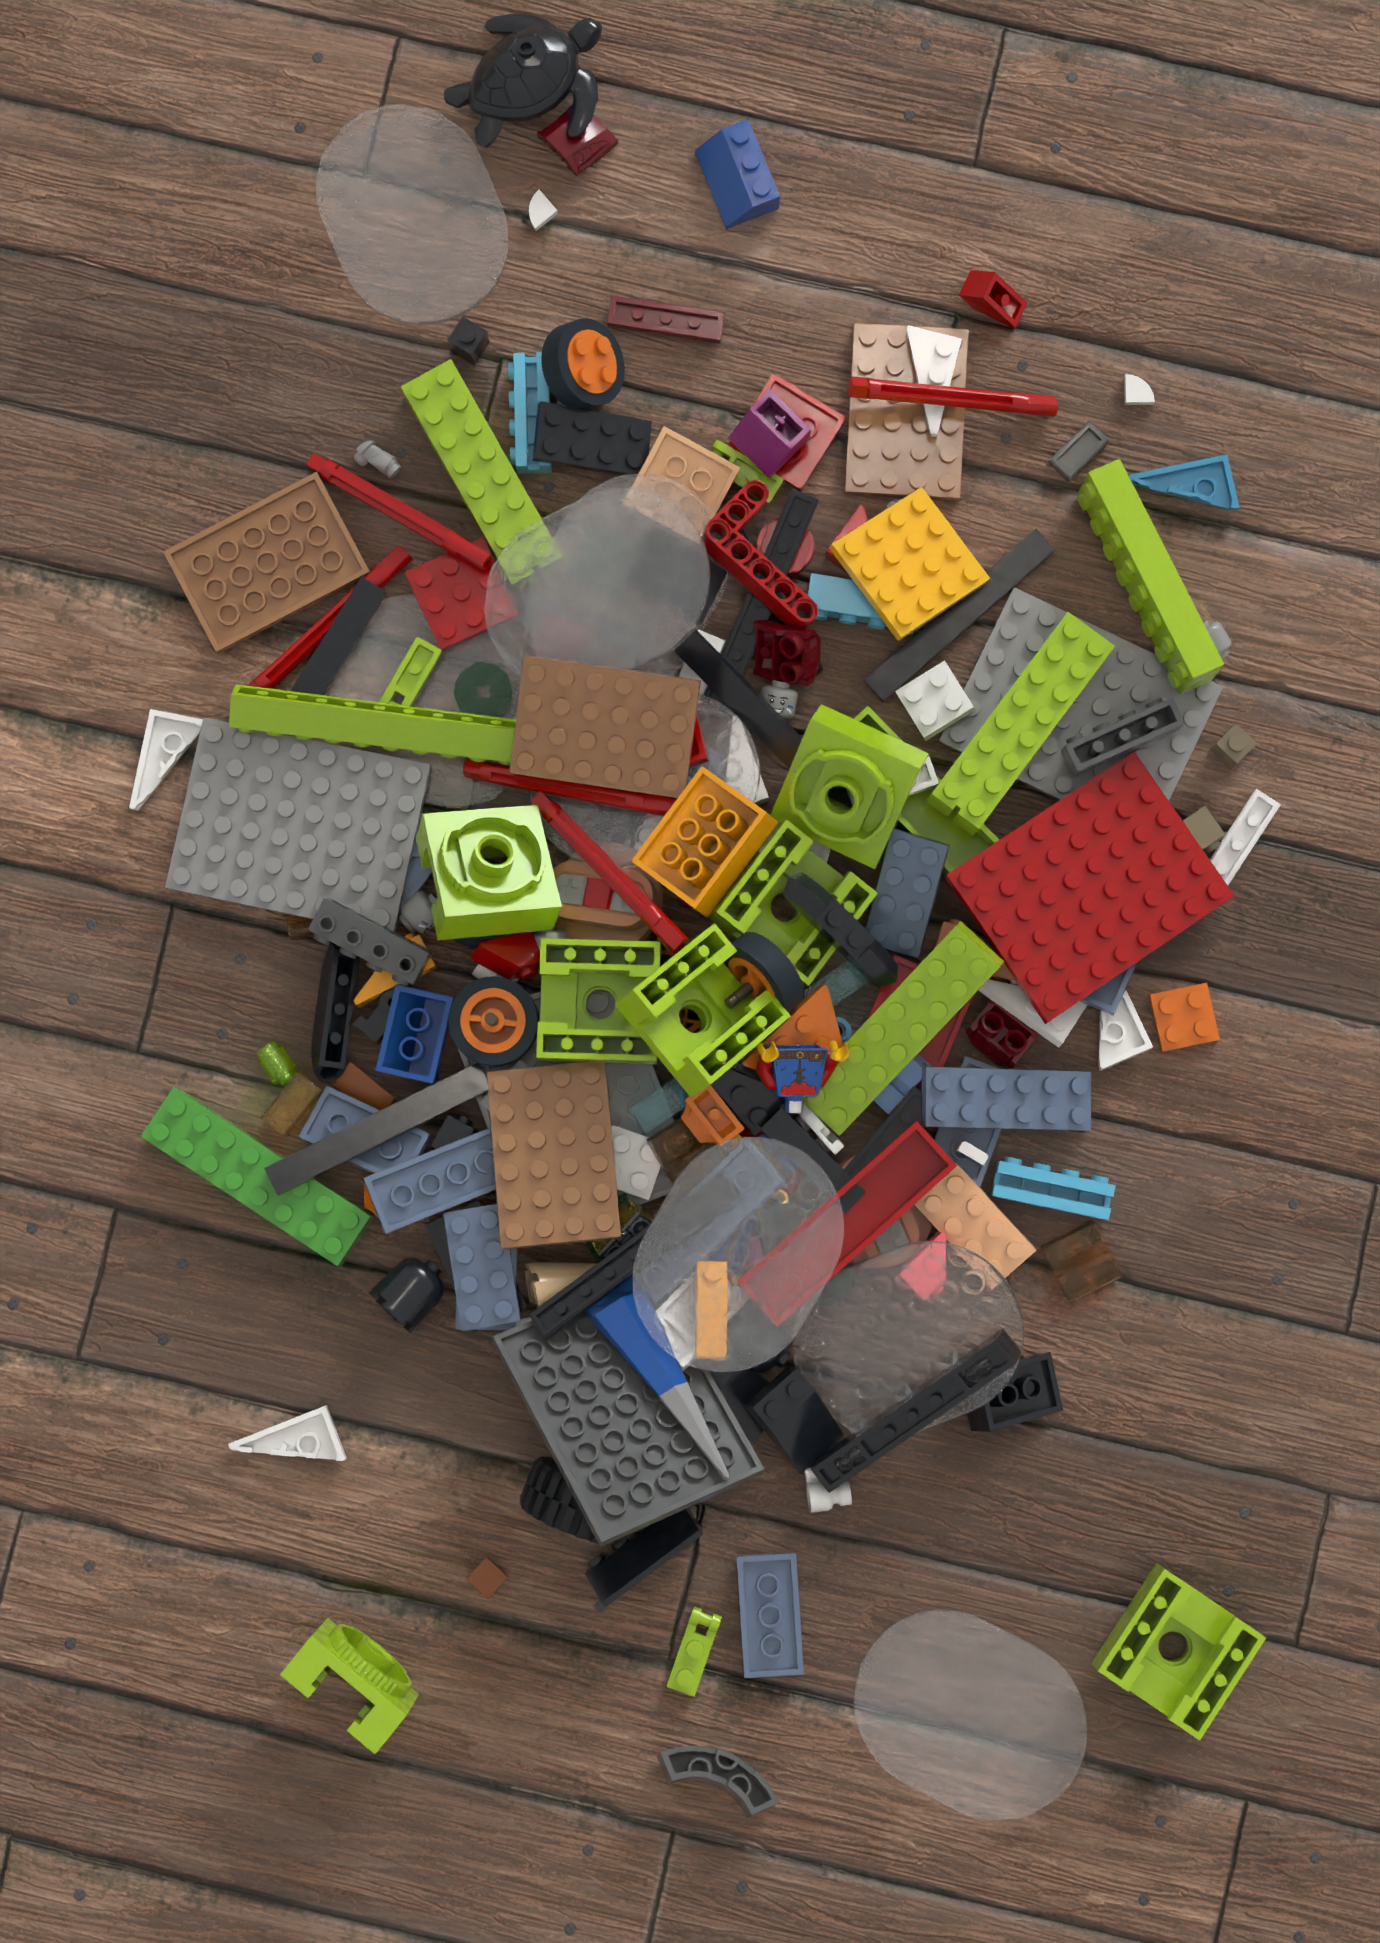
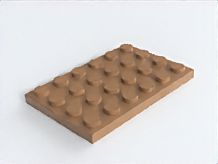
[845,323,969,501]
[163,471,370,654]
[510,655,701,798]
[487,1062,622,1250]

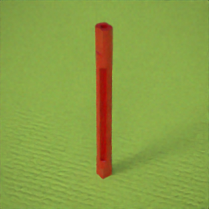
[847,377,1059,417]
[306,453,493,571]
[247,545,413,689]
[463,758,677,817]
[531,791,689,954]

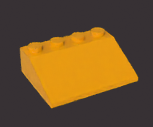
[631,766,778,918]

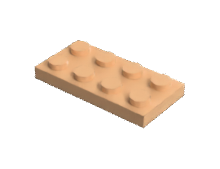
[914,1162,1036,1289]

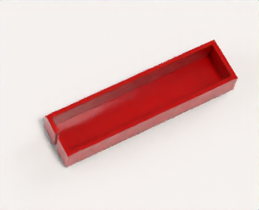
[737,1121,957,1327]

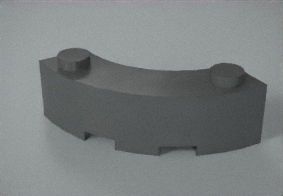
[657,1745,779,1818]

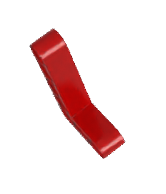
[700,480,818,630]

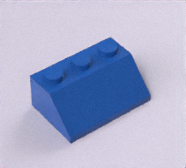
[695,119,780,229]
[375,984,455,1085]

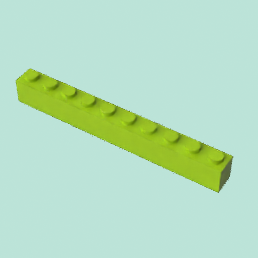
[229,684,516,766]

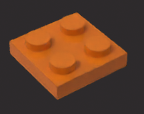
[1148,983,1220,1052]

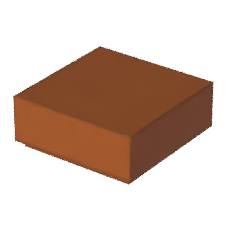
[466,1556,508,1599]

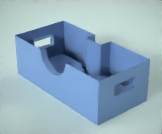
[874,1054,932,1114]

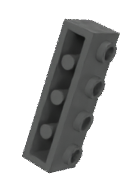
[1061,697,1185,777]
[308,898,433,986]

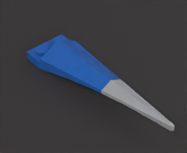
[586,1276,729,1480]

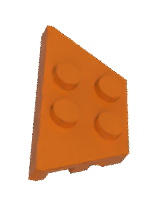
[740,983,843,1070]

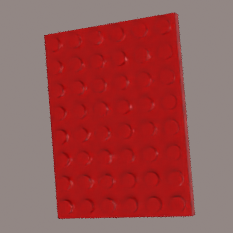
[945,752,1235,1024]

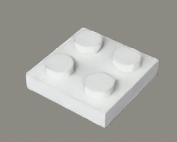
[895,660,975,741]
[612,1125,666,1200]

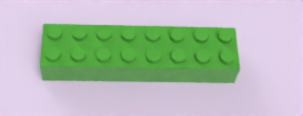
[140,1087,374,1266]

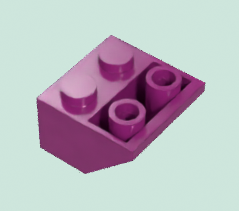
[728,389,811,479]

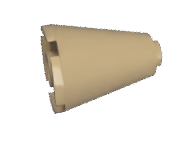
[525,1262,597,1308]

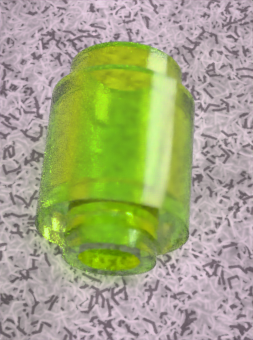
[256,1041,298,1086]

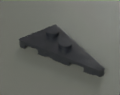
[711,1068,785,1136]

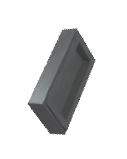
[1048,420,1110,482]

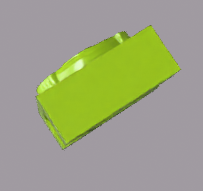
[770,704,929,869]
[416,805,562,940]
[708,819,878,987]
[615,923,791,1098]
[536,938,661,1065]
[1091,1563,1266,1741]
[280,1618,419,1754]

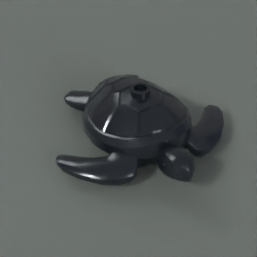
[444,14,602,148]

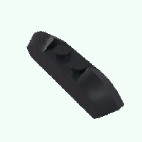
[783,872,898,988]
[311,942,360,1083]

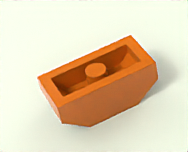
[681,1085,745,1147]

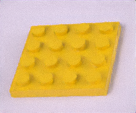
[829,487,990,641]

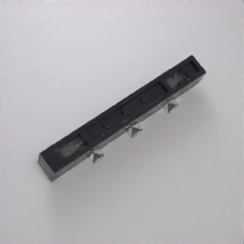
[811,1328,1022,1493]

